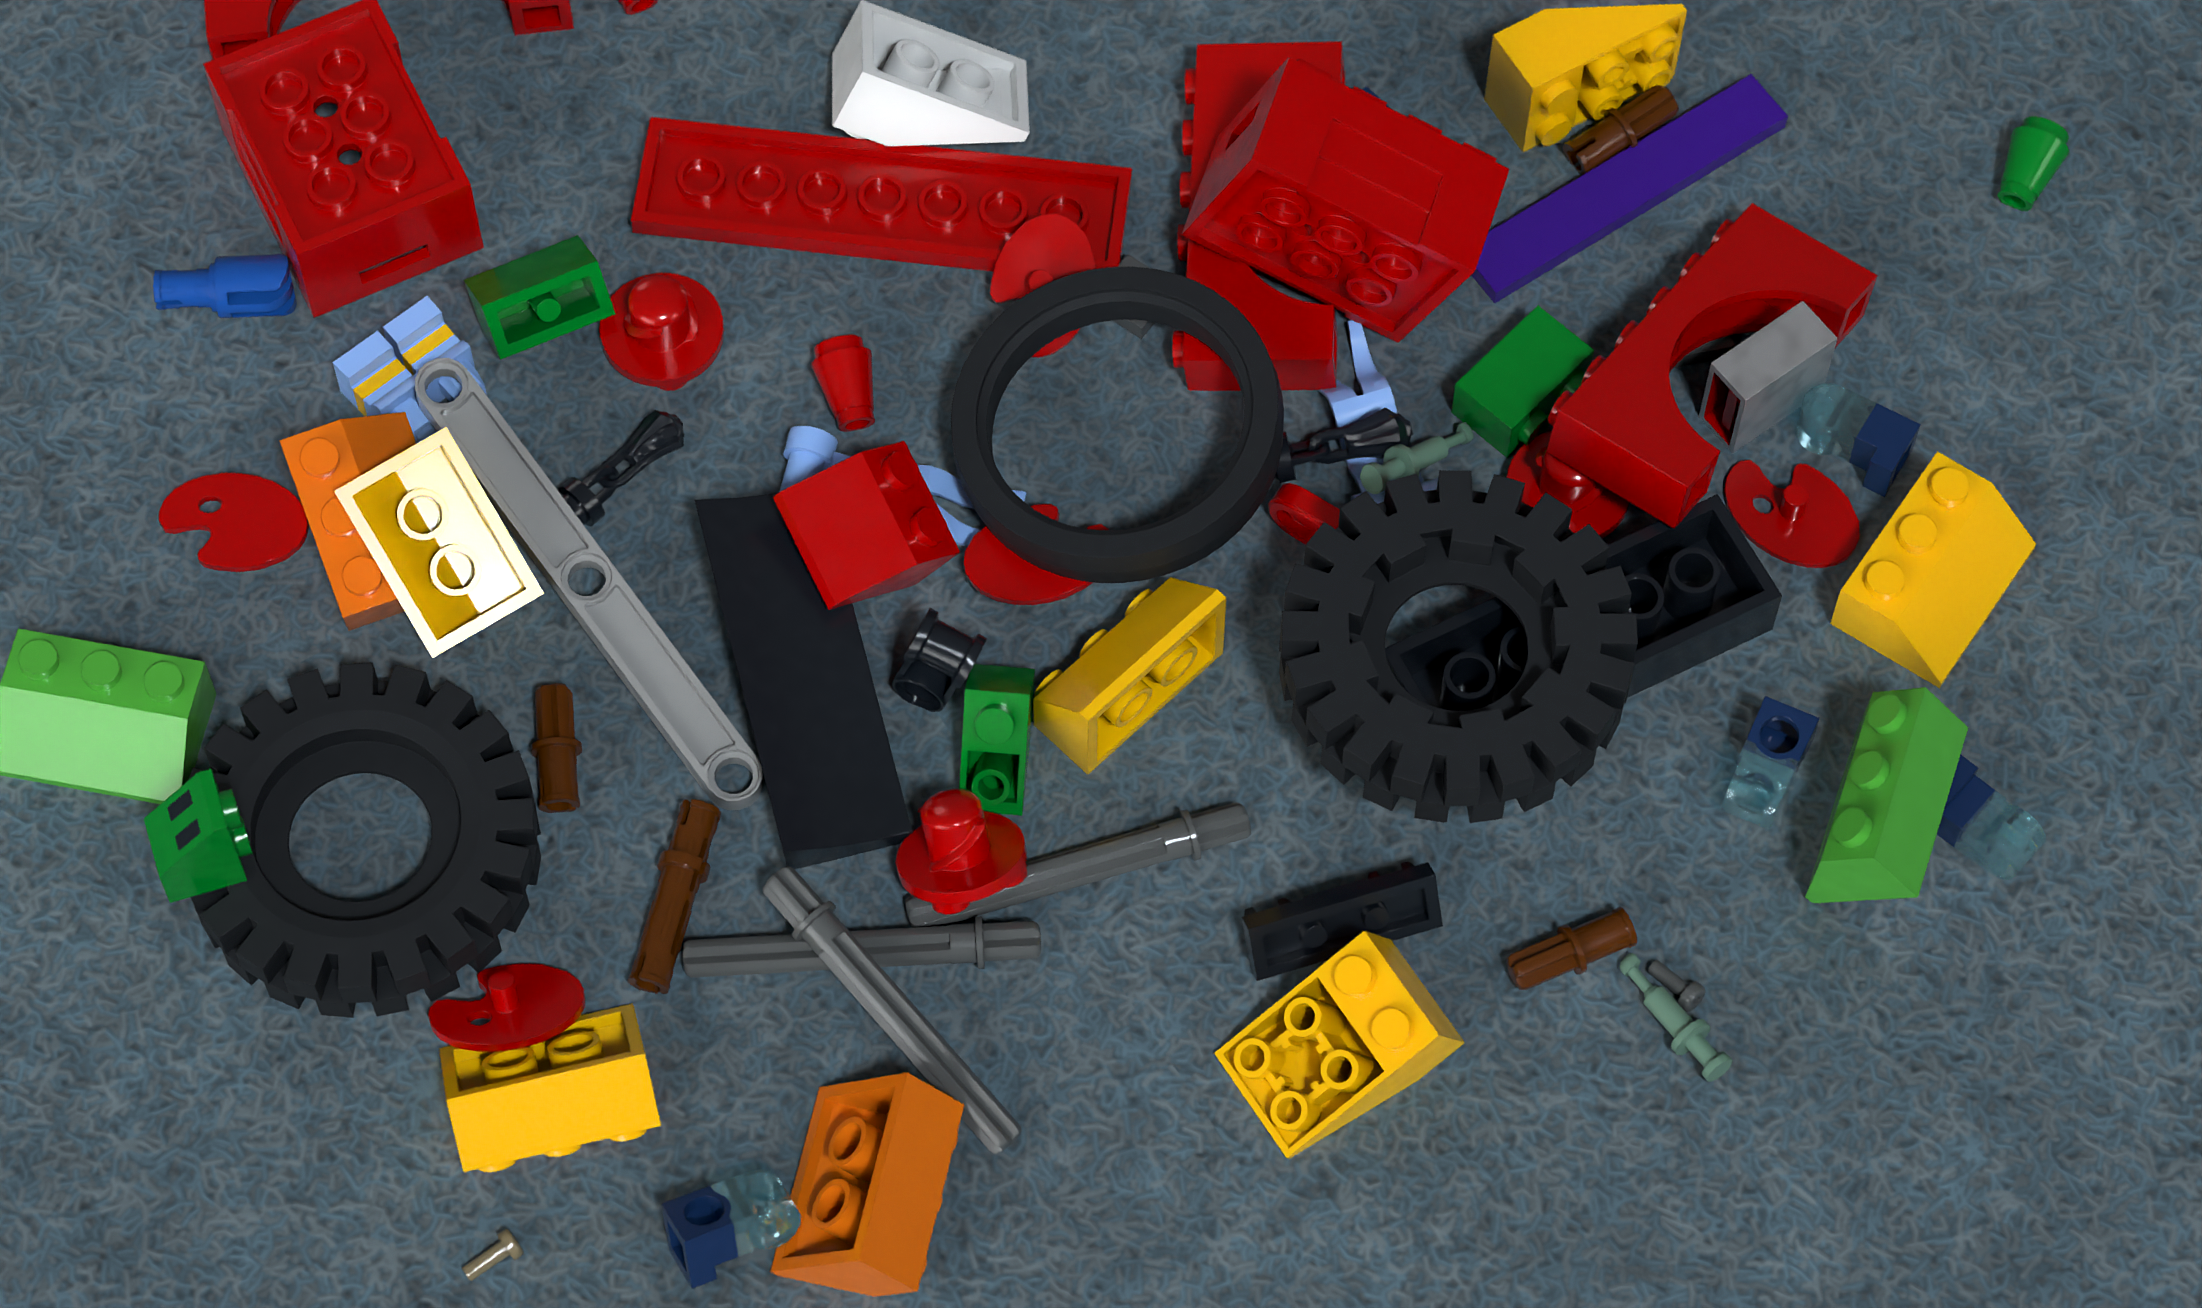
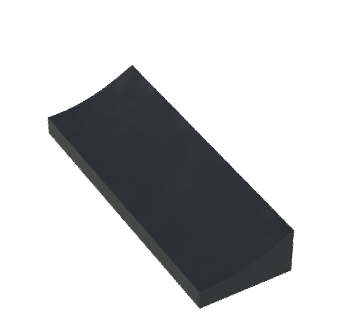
[695,492,913,869]

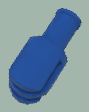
[153,254,297,318]

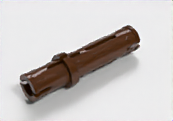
[628,799,722,994]

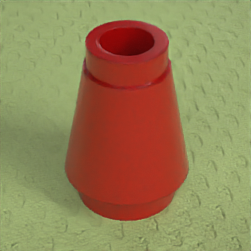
[811,335,875,432]

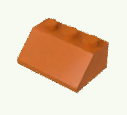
[279,412,417,631]
[770,1072,964,1297]

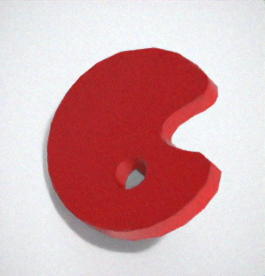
[990,213,1096,358]
[1724,460,1860,568]
[159,473,309,572]
[964,504,1109,605]
[428,964,585,1052]

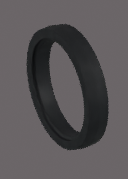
[951,267,1284,583]

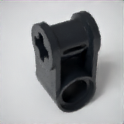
[892,608,987,712]

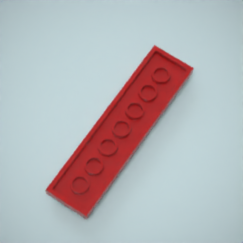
[631,117,1132,272]

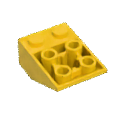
[1484,4,1687,152]
[1214,931,1465,1159]

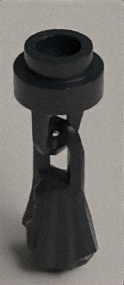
[1274,408,1413,483]
[559,410,685,527]

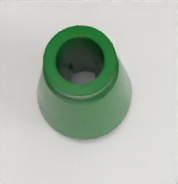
[1997,116,2069,211]

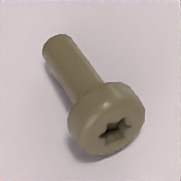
[462,1229,524,1281]

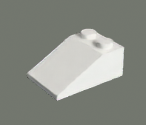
[832,0,1030,146]

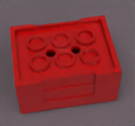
[203,0,484,318]
[1182,57,1510,343]

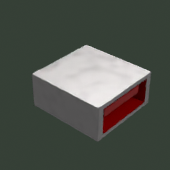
[1699,301,1837,454]

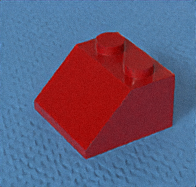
[773,441,960,610]

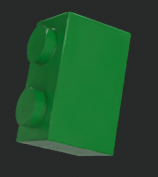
[464,235,615,360]
[1451,305,1594,458]

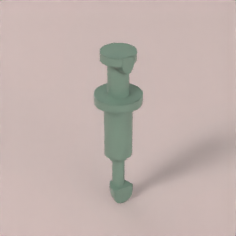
[1360,422,1473,494]
[1620,953,1733,1082]

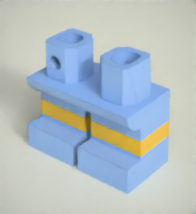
[333,295,487,443]

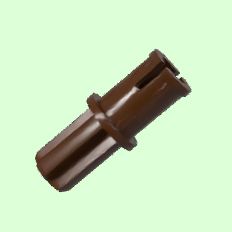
[1563,85,1679,176]
[531,683,582,813]
[1506,907,1637,990]

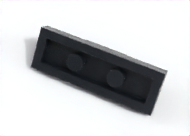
[1242,861,1443,981]

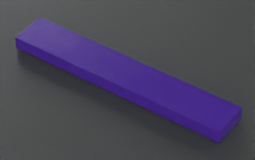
[1471,74,1788,304]

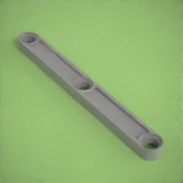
[415,358,763,810]

